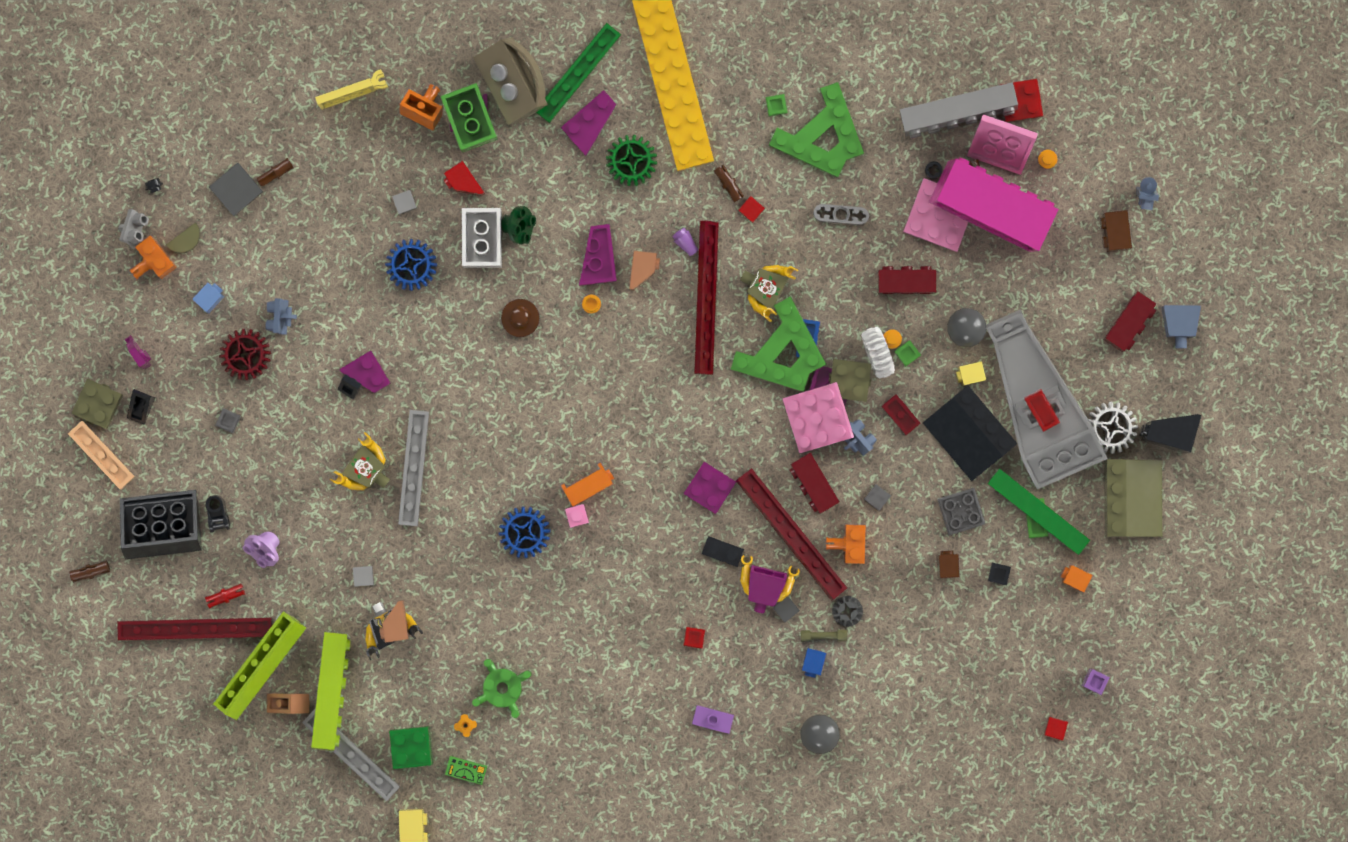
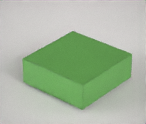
[765,94,788,116]
[894,340,921,367]

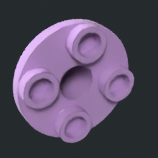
[243,532,280,568]

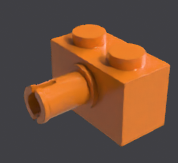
[400,84,443,131]
[130,235,177,279]
[826,525,866,564]

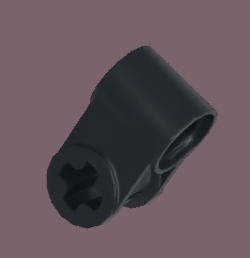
[206,495,230,533]

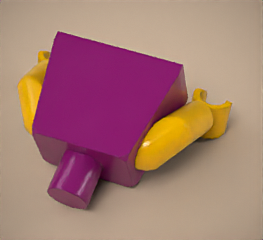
[740,555,800,613]

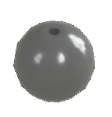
[947,308,986,347]
[800,714,840,754]

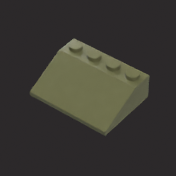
[1104,459,1163,537]

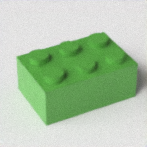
[441,83,498,153]

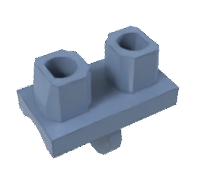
[1136,177,1159,210]
[265,298,297,335]
[844,419,877,456]

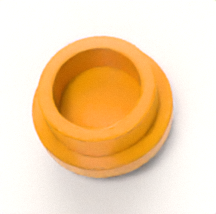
[1038,150,1057,169]
[582,294,601,314]
[883,329,902,349]

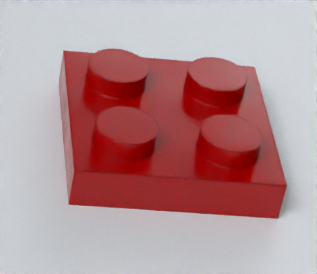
[1000,79,1043,123]

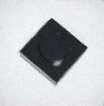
[337,374,362,400]
[987,562,1011,586]

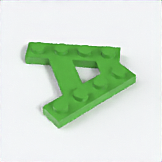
[769,82,864,178]
[731,297,827,392]

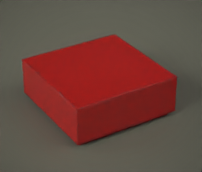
[738,196,765,223]
[683,627,705,649]
[1044,717,1068,740]

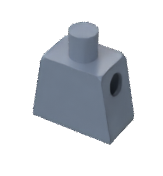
[1162,305,1201,349]

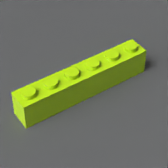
[213,611,306,720]
[311,632,351,751]

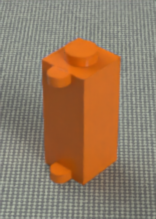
[561,462,614,507]

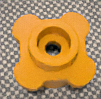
[454,714,477,737]

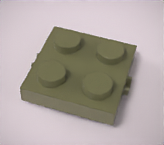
[829,359,872,402]
[72,379,123,429]

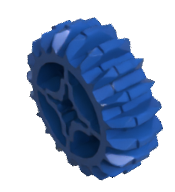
[385,239,437,291]
[499,506,551,558]

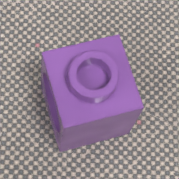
[1081,668,1110,695]

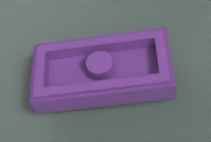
[692,705,734,734]

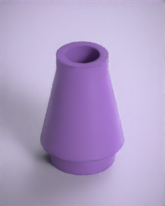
[672,227,699,256]

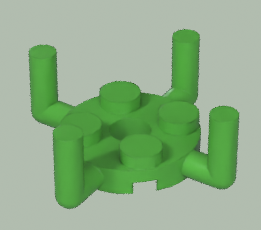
[472,659,532,718]

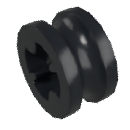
[925,161,942,179]

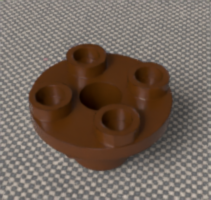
[501,299,540,337]

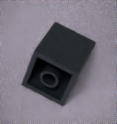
[1139,414,1202,454]

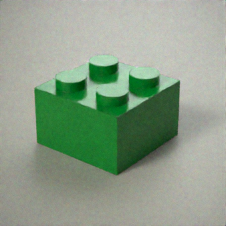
[389,726,433,769]

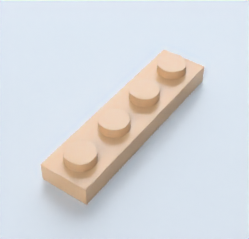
[68,421,135,490]

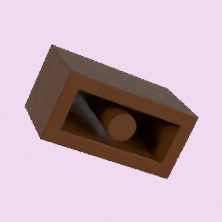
[1100,210,1132,252]
[936,550,960,578]

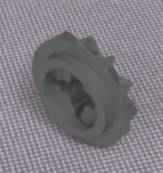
[832,596,863,627]

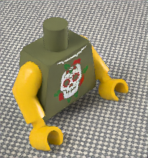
[740,265,798,322]
[330,432,391,490]

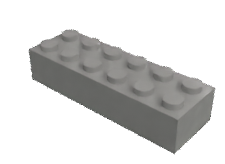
[900,82,1018,138]

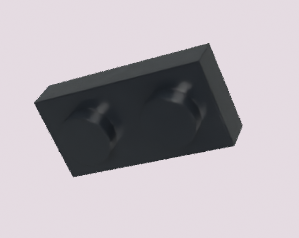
[702,536,744,567]

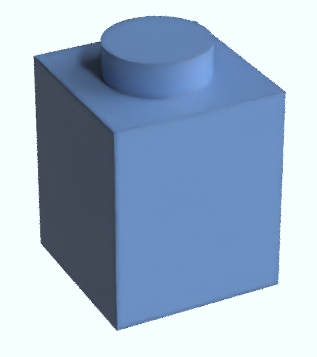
[192,283,224,313]

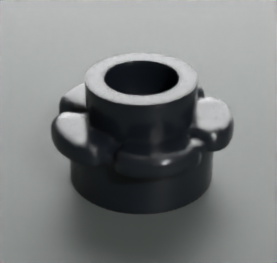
[145,178,163,193]

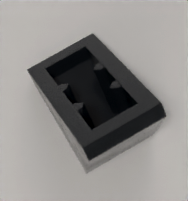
[127,389,156,425]

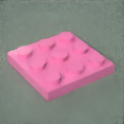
[967,114,1038,175]
[903,178,968,252]
[783,382,854,453]

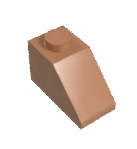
[629,251,660,291]
[380,600,410,643]
[267,693,310,714]

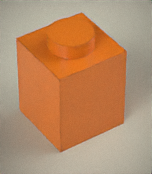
[1061,565,1093,593]

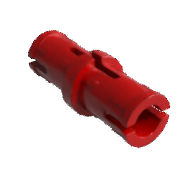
[205,583,246,609]

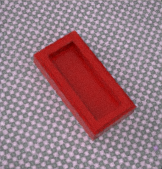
[1024,389,1060,432]

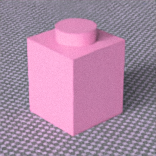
[565,504,589,528]

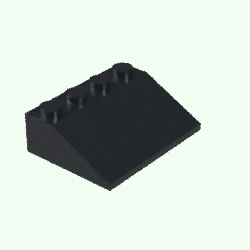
[923,385,1018,481]
[120,490,202,560]

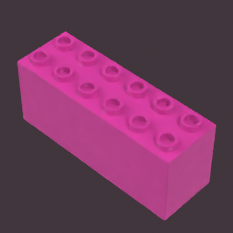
[929,157,1059,252]

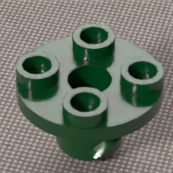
[501,206,536,244]

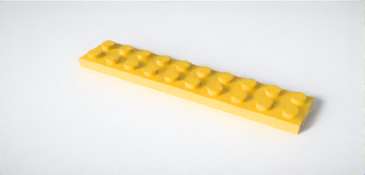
[632,0,714,171]

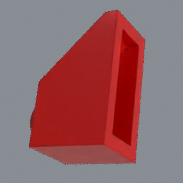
[443,161,485,196]

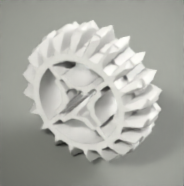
[861,327,895,379]
[1088,402,1138,454]

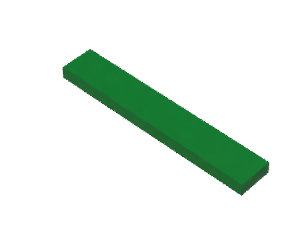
[536,23,621,124]
[987,468,1090,555]

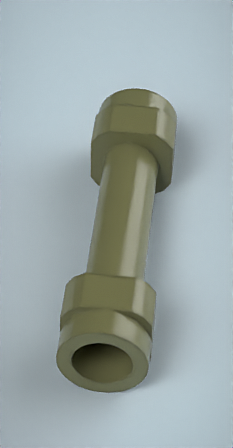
[801,630,847,642]

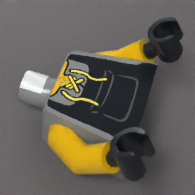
[365,602,423,660]

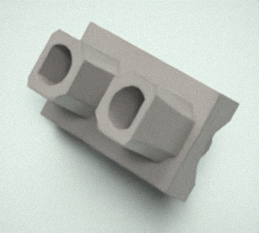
[118,209,149,249]

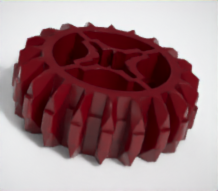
[219,329,272,381]

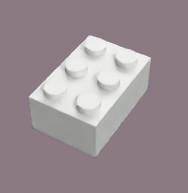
[462,208,502,268]

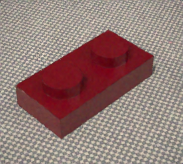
[881,394,921,436]

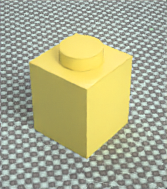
[956,361,986,386]

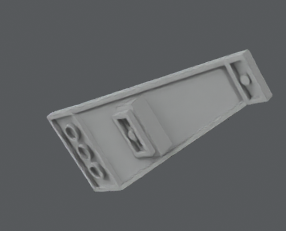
[986,309,1108,489]

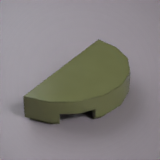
[166,222,200,253]

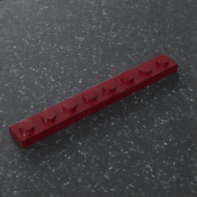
[694,220,719,375]
[736,468,847,601]
[117,617,272,641]

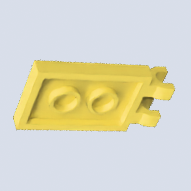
[315,70,388,110]

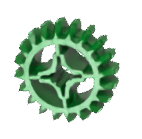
[606,135,657,186]

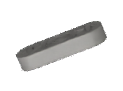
[813,204,869,225]

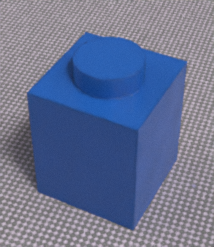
[801,648,826,678]

